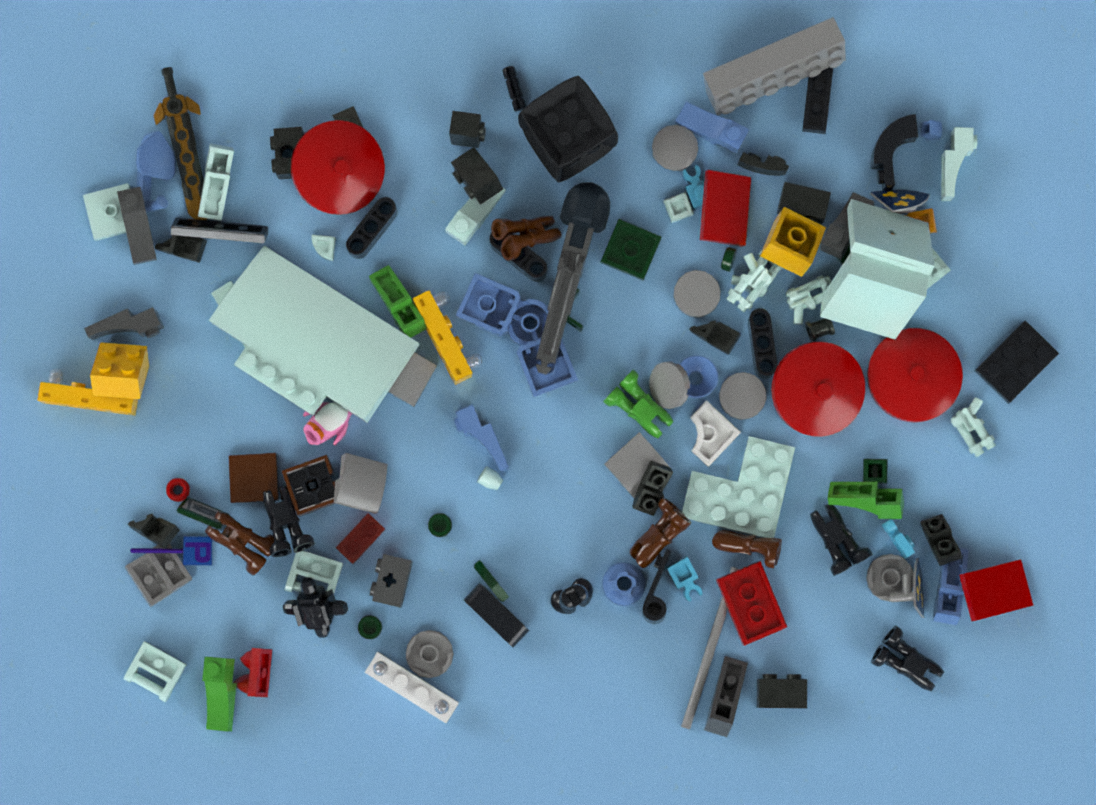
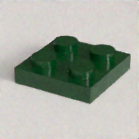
[600,219,662,281]

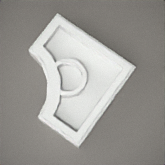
[690,400,741,467]

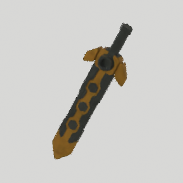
[153,67,208,220]

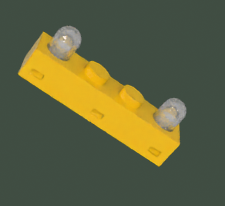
[412,290,482,385]
[37,369,138,416]

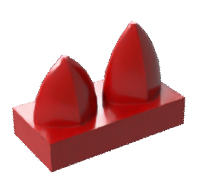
[233,648,272,697]

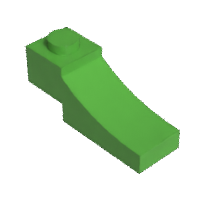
[369,265,427,338]
[827,482,904,519]
[202,657,237,731]

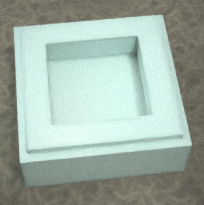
[663,192,694,223]

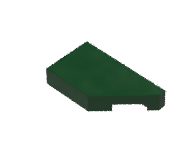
[474,560,509,602]

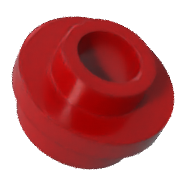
[166,478,190,502]

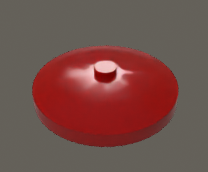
[291,120,385,215]
[867,328,963,423]
[771,342,865,437]

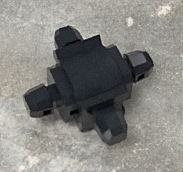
[283,577,348,638]

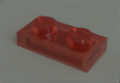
[336,513,386,564]

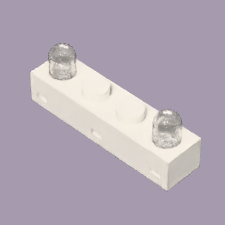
[365,652,459,723]

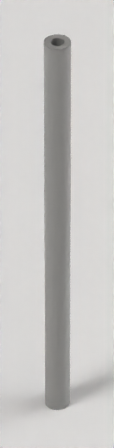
[681,567,738,730]

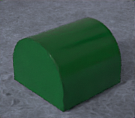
[863,459,888,484]

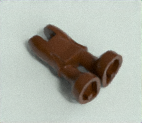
[491,216,562,261]
[629,497,691,568]
[205,511,274,576]
[712,530,782,569]

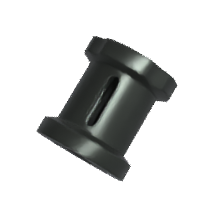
[805,318,835,342]

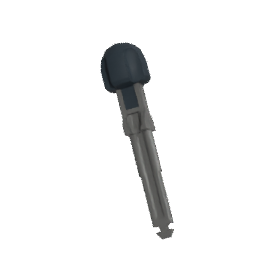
[536,182,610,375]

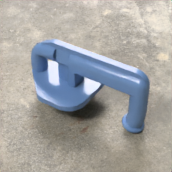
[136,131,176,212]

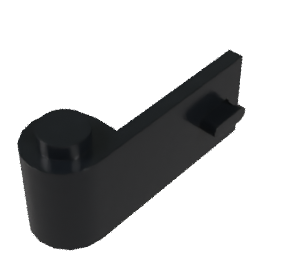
[642,549,671,624]

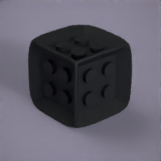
[518,75,618,183]

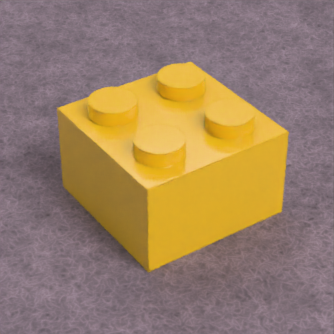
[760,207,826,277]
[90,342,149,399]

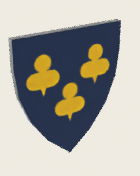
[870,190,930,214]
[890,558,925,618]

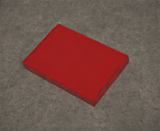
[700,170,751,247]
[959,559,1034,622]
[716,561,787,646]

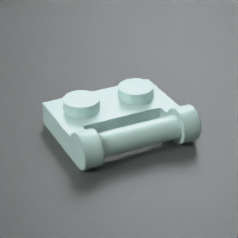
[285,551,343,593]
[124,641,187,702]

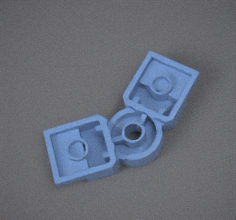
[456,273,578,398]

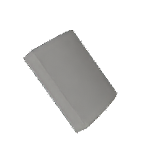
[388,352,437,407]
[604,432,670,498]
[334,453,388,514]
[125,544,192,607]

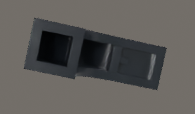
[870,114,918,191]

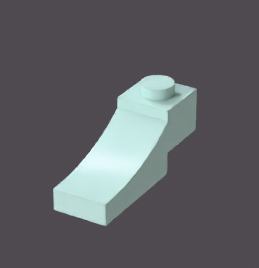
[941,127,977,201]
[198,143,234,221]
[445,188,506,246]

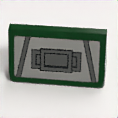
[177,497,230,531]

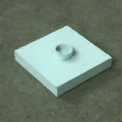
[83,183,131,241]

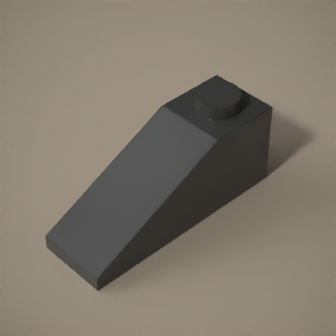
[704,656,748,737]

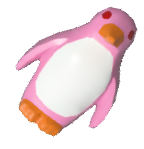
[303,402,352,445]

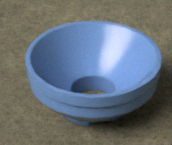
[679,355,718,398]
[602,562,646,606]

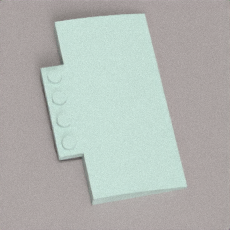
[209,246,420,423]

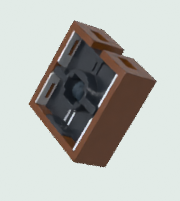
[282,455,336,517]

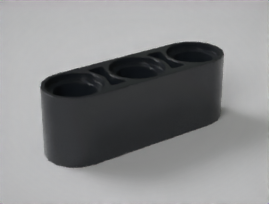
[346,197,397,259]
[489,232,547,282]
[747,308,778,379]
[463,583,530,648]

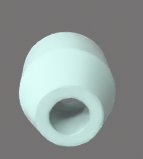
[477,466,503,490]

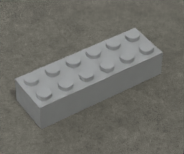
[703,17,846,116]

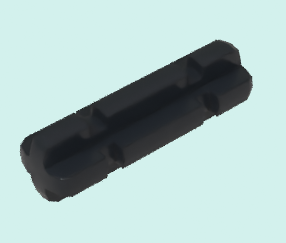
[502,66,526,112]

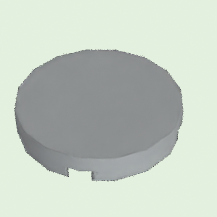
[673,270,721,318]
[649,361,690,409]
[719,372,766,420]
[866,554,914,602]
[406,630,454,678]

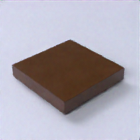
[229,453,279,503]

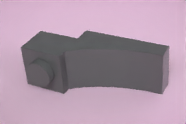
[117,187,157,265]
[820,192,874,260]
[84,307,164,340]

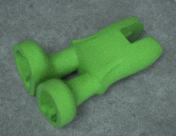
[603,369,674,439]

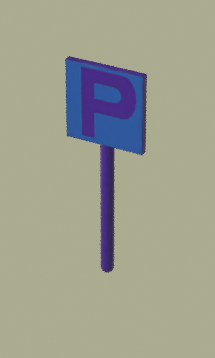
[130,537,212,565]

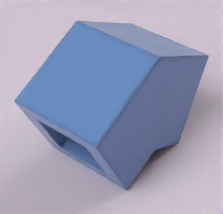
[921,120,942,140]

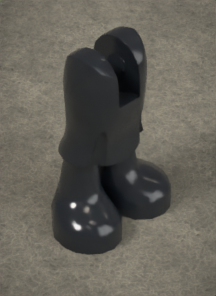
[263,486,315,557]
[810,504,873,576]
[551,578,593,614]
[871,625,944,691]

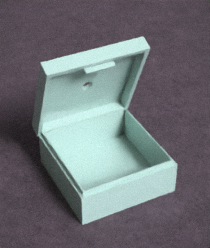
[820,199,934,339]

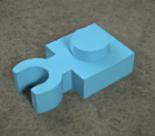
[683,165,705,210]
[881,519,915,559]
[665,556,703,602]

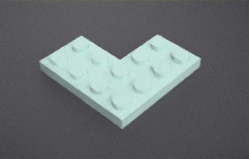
[682,436,795,538]

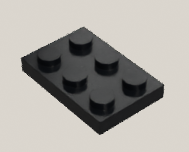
[975,320,1059,404]

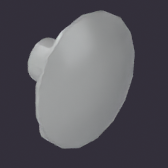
[652,125,698,171]

